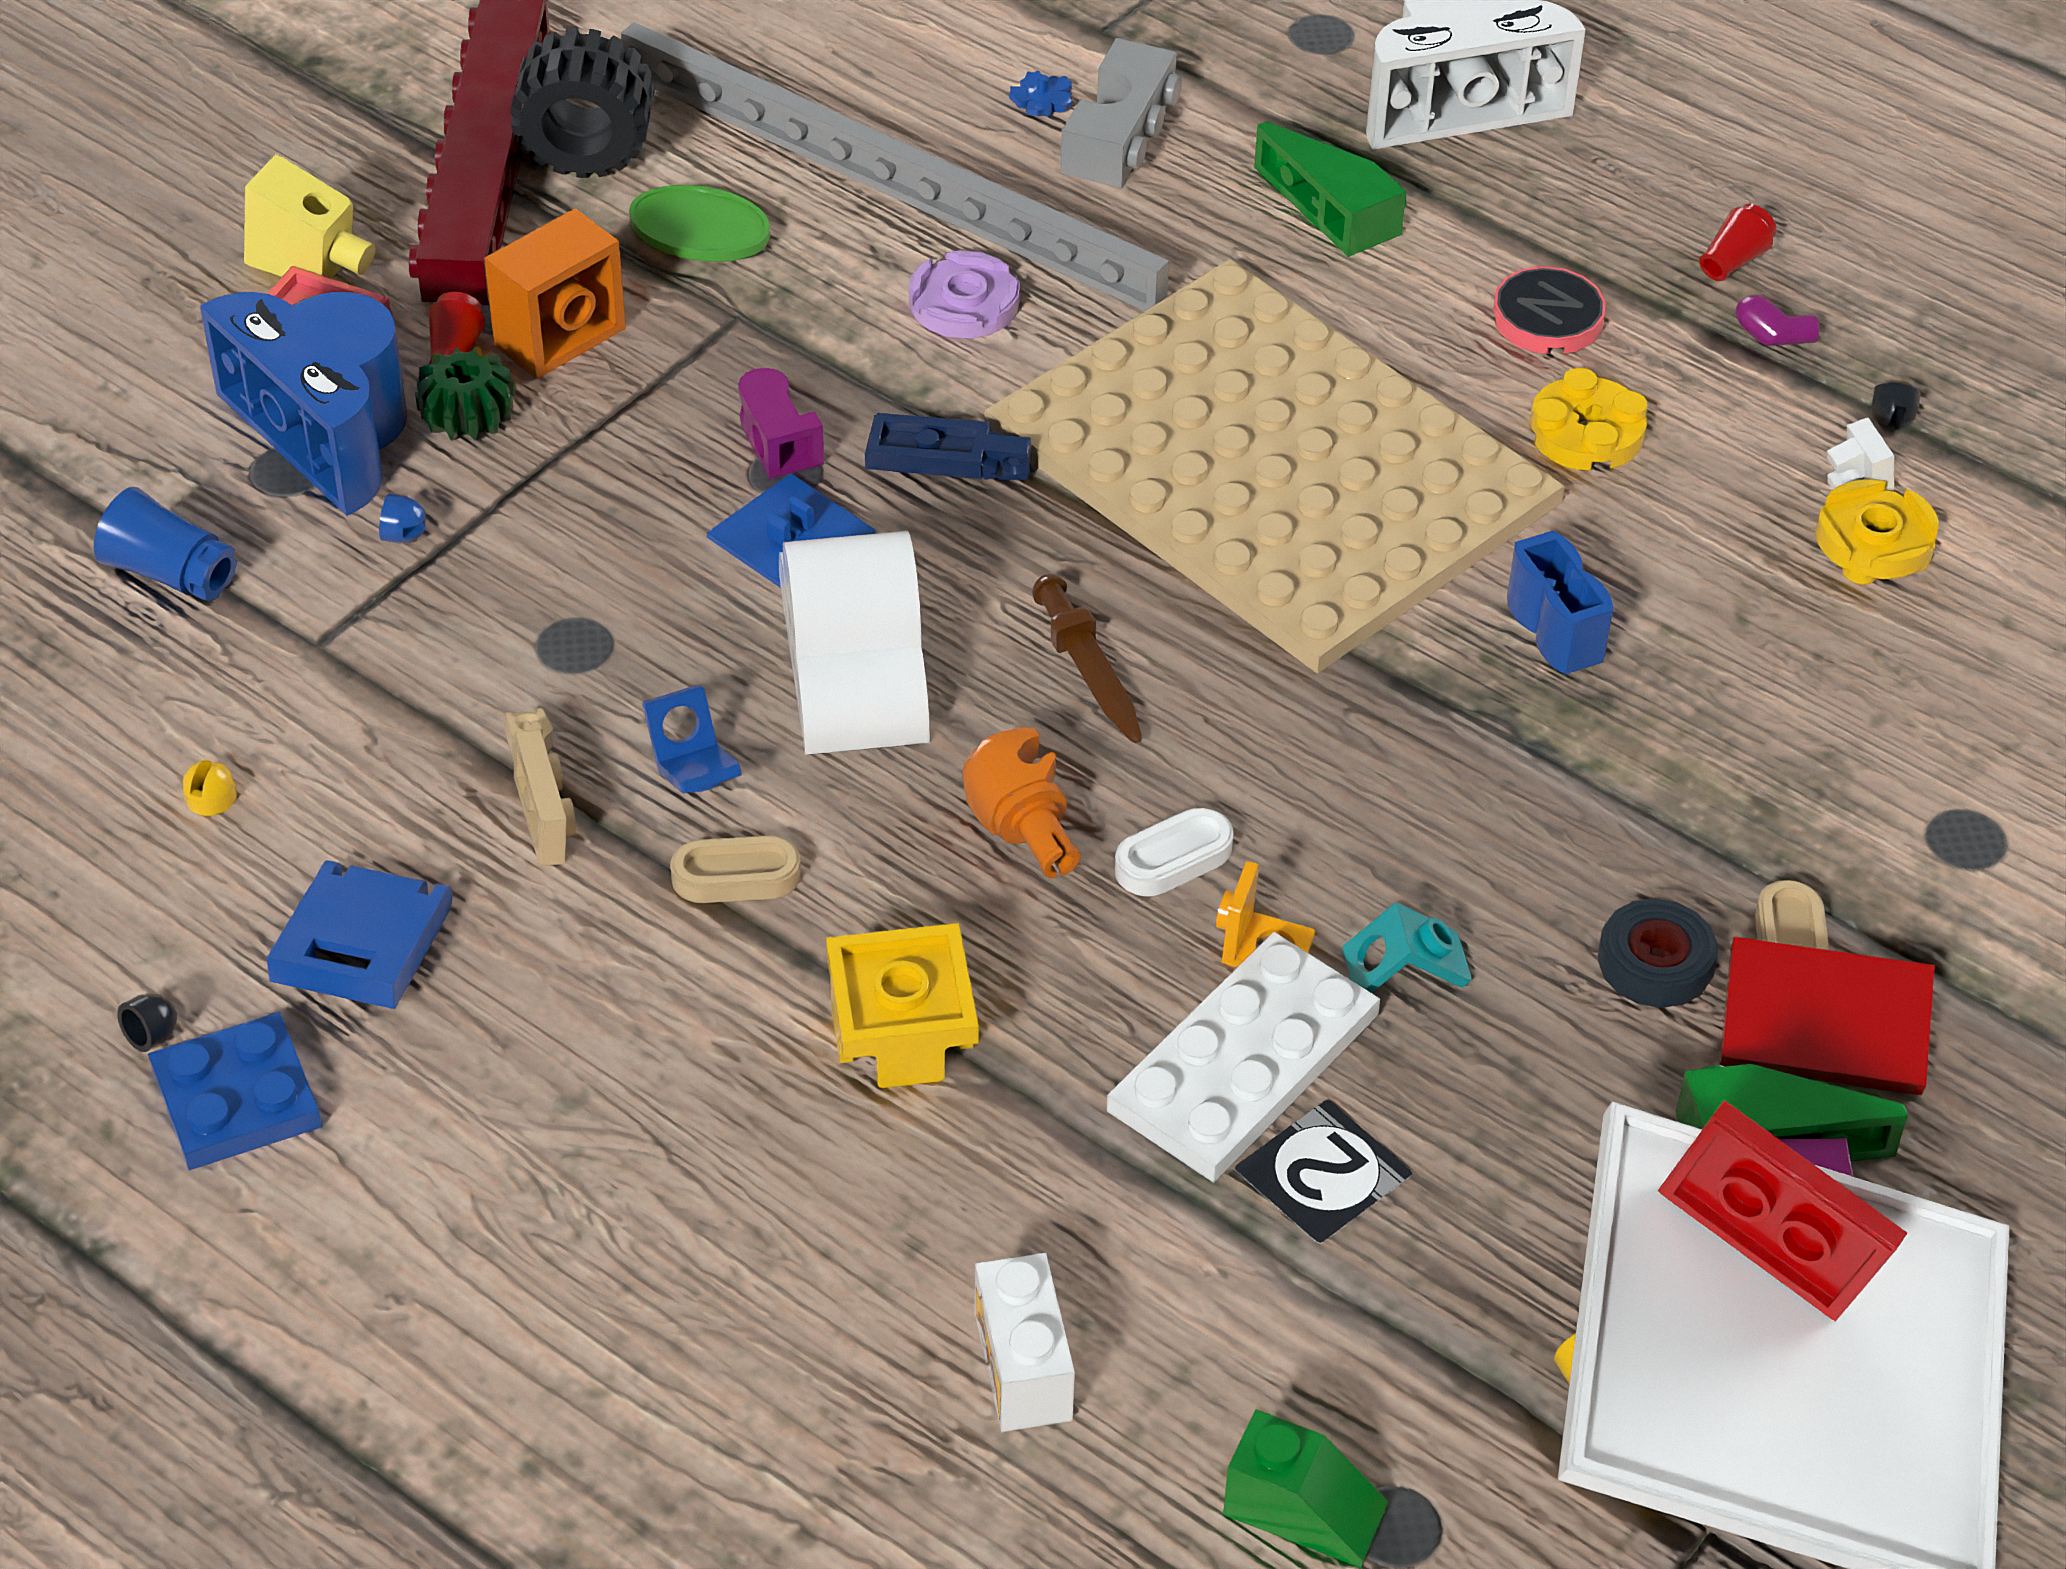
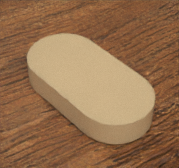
[670,836,801,903]
[1755,880,1829,950]

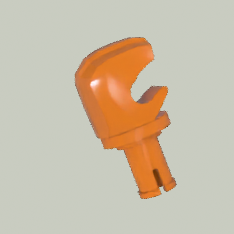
[962,727,1081,878]

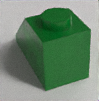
[1223,1409,1388,1568]

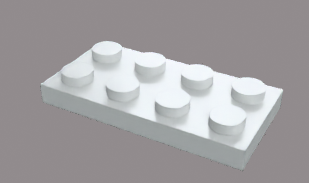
[1107,932,1380,1183]

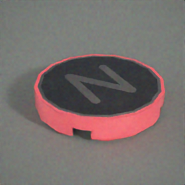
[1493,266,1606,354]

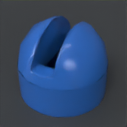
[379,493,426,544]

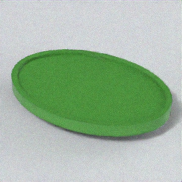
[629,185,770,262]

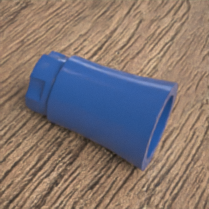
[93,487,238,601]

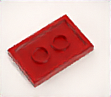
[1719,937,1935,1096]
[1658,1100,1907,1322]

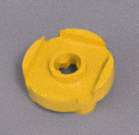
[1529,368,1647,471]
[1815,479,1939,585]

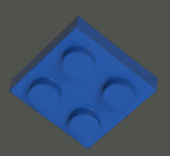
[148,1012,322,1171]

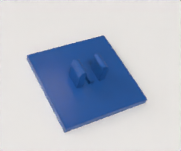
[707,473,875,588]

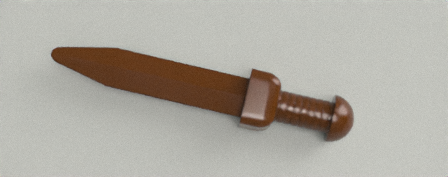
[1032,574,1142,743]

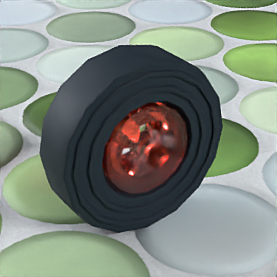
[1598,898,1718,1008]

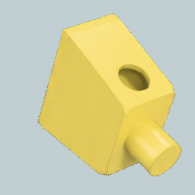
[244,154,375,279]

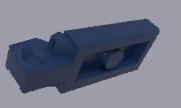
[865,413,1032,480]

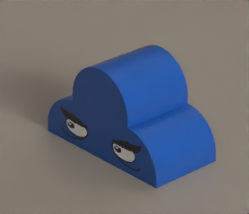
[200,292,407,516]

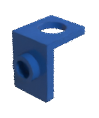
[642,685,742,794]

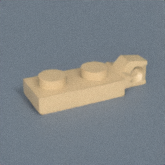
[505,708,576,867]

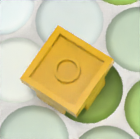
[826,923,979,1088]

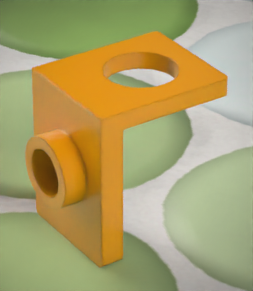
[1216,861,1315,967]

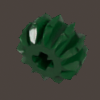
[415,346,515,441]

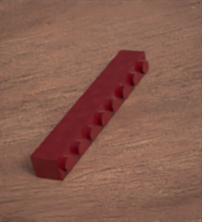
[409,0,550,305]

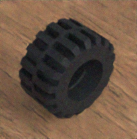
[510,28,655,178]

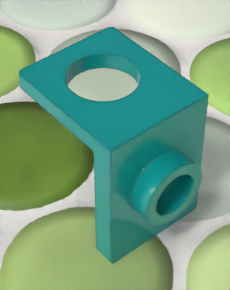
[1342,902,1472,993]

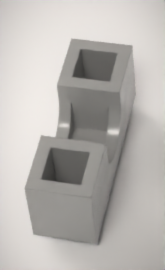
[1061,38,1182,189]

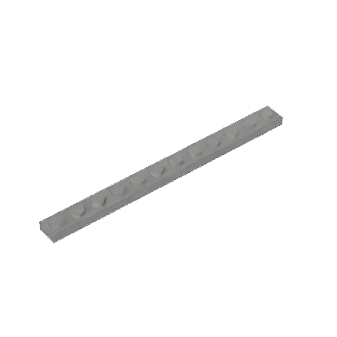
[621,22,1169,311]

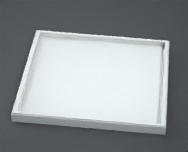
[1558,1102,2009,1569]

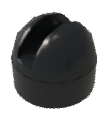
[1872,383,1920,430]
[117,992,177,1052]

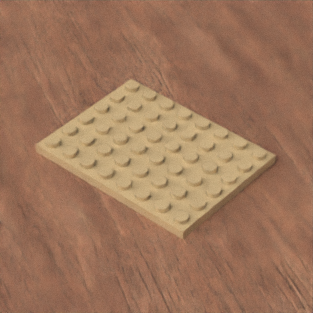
[984,259,1565,674]

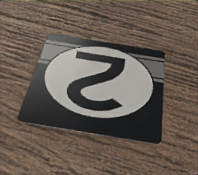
[1235,1100,1412,1243]

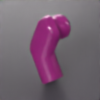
[1735,295,1819,346]

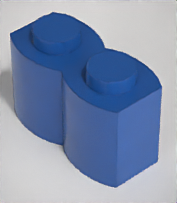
[1507,531,1613,674]

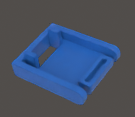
[267,860,452,1009]

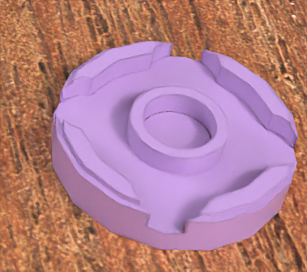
[909,250,1020,339]

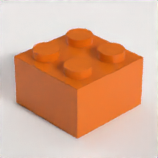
[484,208,626,379]

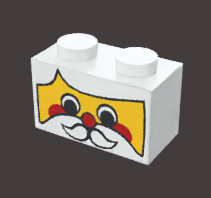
[975,1253,1075,1432]

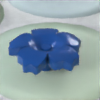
[1009,71,1073,116]

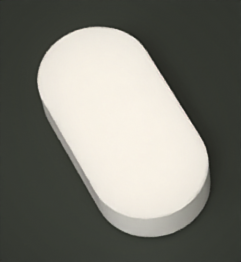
[1115,808,1233,896]

